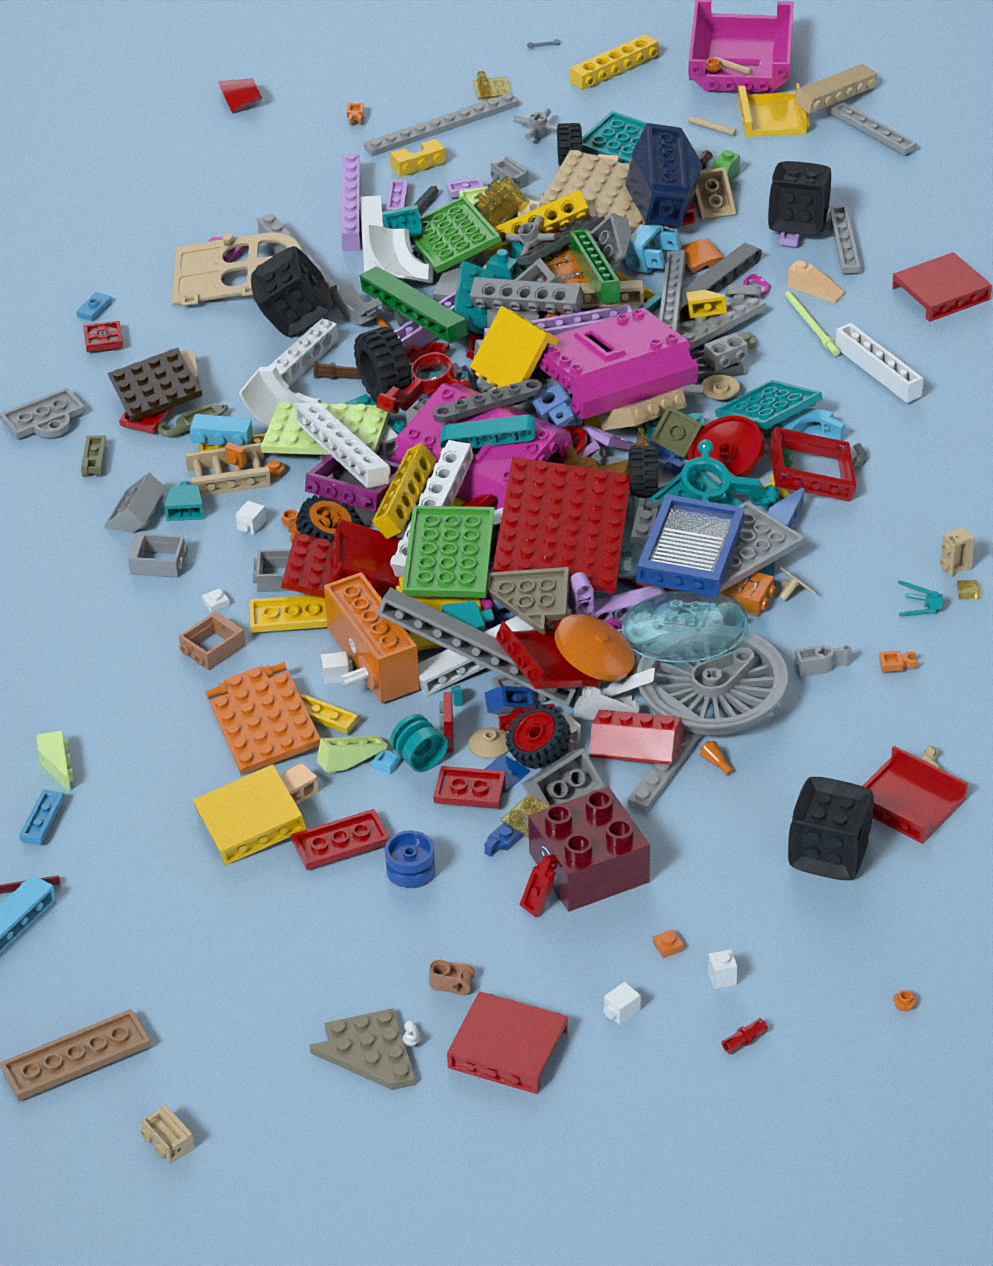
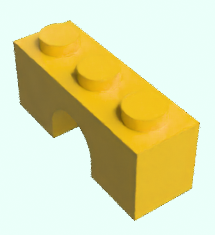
[390,139,446,177]

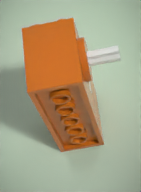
[324,572,419,704]

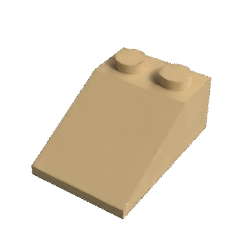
[693,167,736,220]

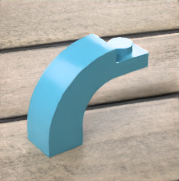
[775,408,845,441]

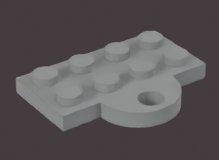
[0,387,85,439]

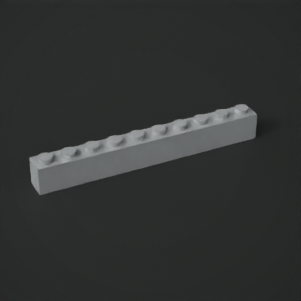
[376,587,578,707]

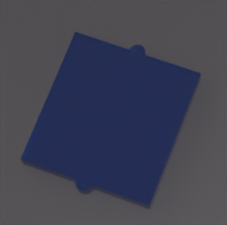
[485,754,530,793]

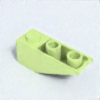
[36,731,74,791]

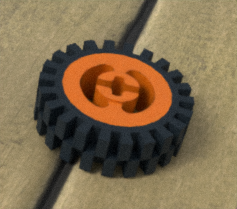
[296,495,360,541]

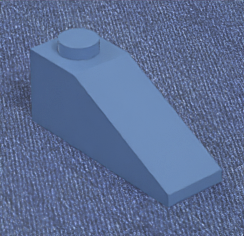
[767,488,805,529]

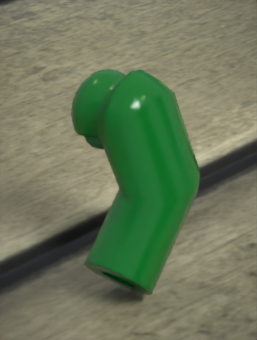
[782,448,793,468]

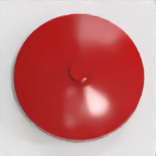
[688,415,764,485]

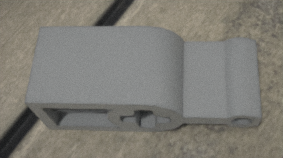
[794,645,852,678]

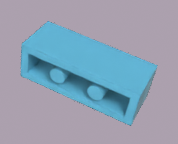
[190,414,253,446]

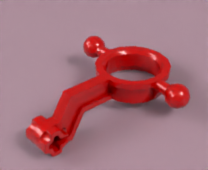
[376,352,471,414]

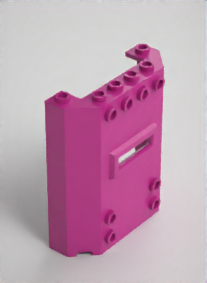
[688,0,794,94]
[531,308,698,419]
[390,383,573,511]

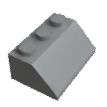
[104,472,166,533]
[522,748,605,810]

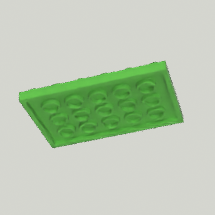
[409,195,502,273]
[402,506,494,598]

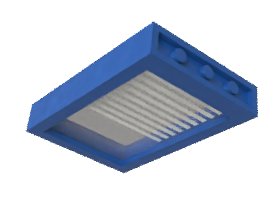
[636,494,745,597]

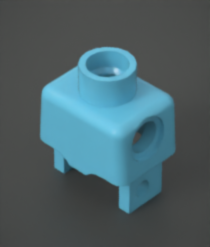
[624,225,681,273]

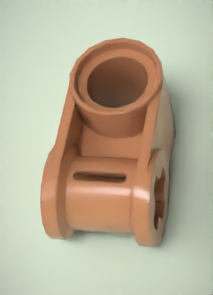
[429,960,475,995]

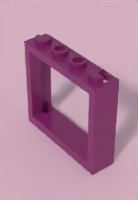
[305,454,400,512]

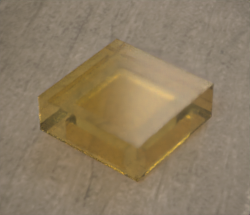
[956,580,980,599]

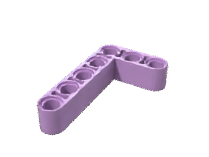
[569,572,671,622]

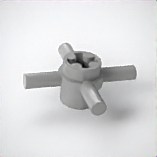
[513,108,558,140]
[506,215,557,256]

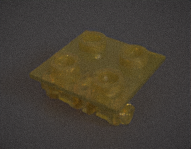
[473,71,511,99]
[500,794,550,838]

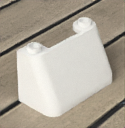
[574,651,641,721]

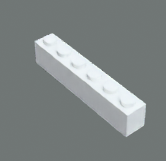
[835,323,923,403]

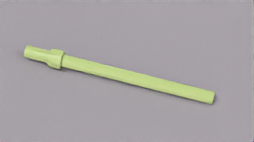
[785,291,840,356]

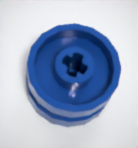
[385,830,435,888]

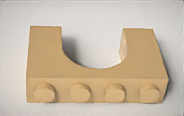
[599,388,687,431]

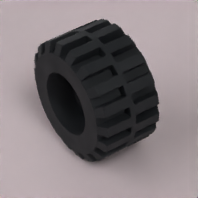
[557,123,583,166]
[628,446,658,496]

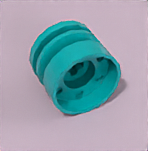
[390,714,448,772]

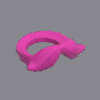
[743,274,770,295]
[479,597,493,627]

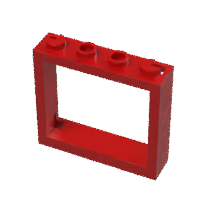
[769,427,857,502]

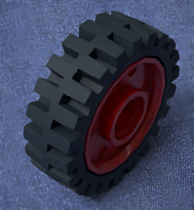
[506,704,571,769]

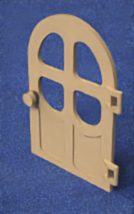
[171,232,302,306]

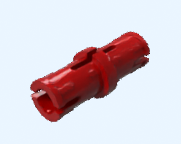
[721,1018,768,1054]

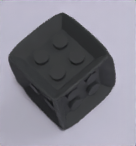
[768,161,831,235]
[251,246,332,337]
[788,777,874,880]

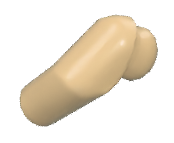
[922,745,942,769]

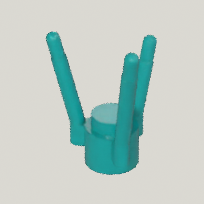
[898,580,943,616]

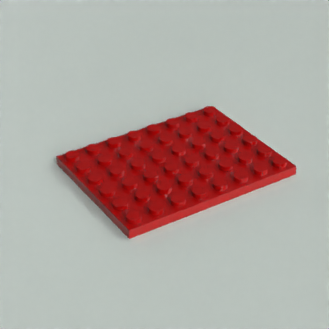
[492,456,630,594]

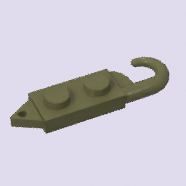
[158,403,228,437]

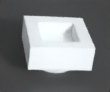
[202,588,230,613]

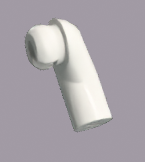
[402,1021,421,1047]

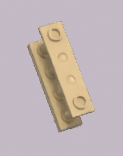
[185,443,271,497]

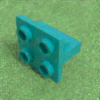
[382,205,422,237]

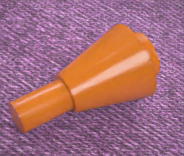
[700,741,734,776]

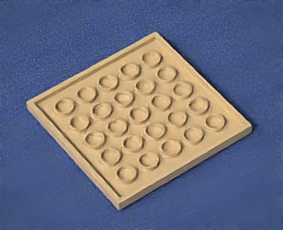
[539,150,647,233]

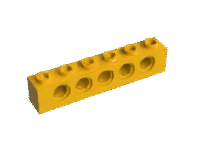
[570,34,659,90]
[488,190,590,256]
[372,443,437,539]

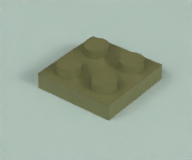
[649,405,702,458]

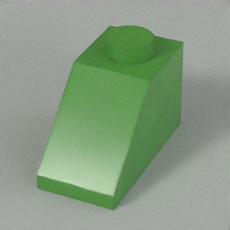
[712,150,740,182]

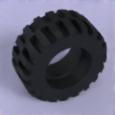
[354,327,412,402]

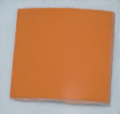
[680,239,724,274]

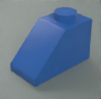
[484,686,535,714]

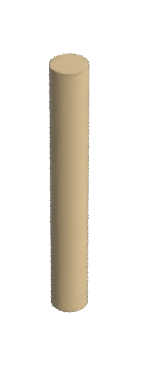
[714,57,753,75]
[688,116,736,136]

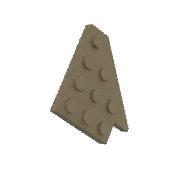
[486,567,570,635]
[310,1008,416,1090]

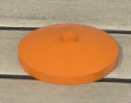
[555,614,635,681]

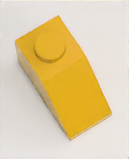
[686,290,727,318]

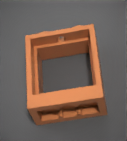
[179,611,245,670]

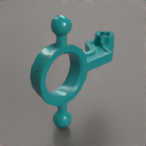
[681,439,779,511]

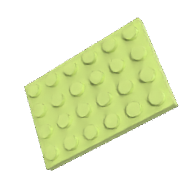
[261,402,390,455]

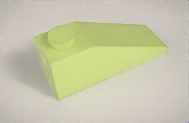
[317,736,388,773]

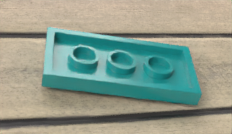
[453,261,496,338]

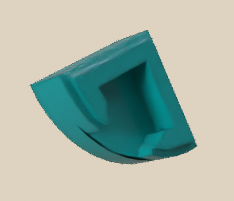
[451,685,463,707]

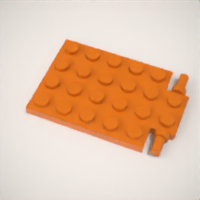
[205,662,320,776]

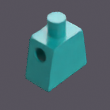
[486,249,521,280]
[164,481,204,521]
[442,601,494,632]

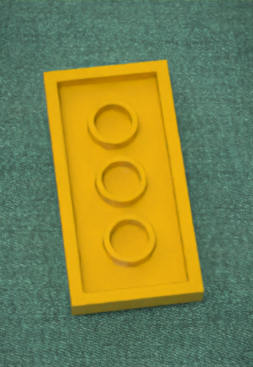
[249,595,327,633]

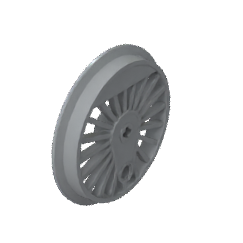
[637,625,788,735]

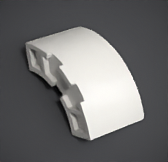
[367,225,433,283]
[239,367,321,428]

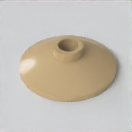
[702,375,740,400]
[469,727,509,759]

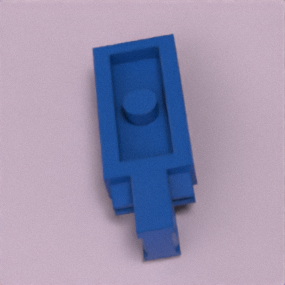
[641,440,685,475]
[484,810,529,857]

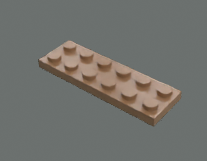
[0,1009,151,1101]

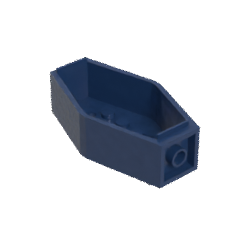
[625,123,702,227]

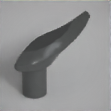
[853,442,867,470]

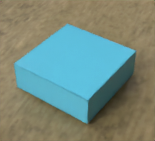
[371,750,402,774]

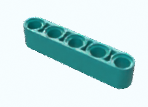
[440,415,536,449]

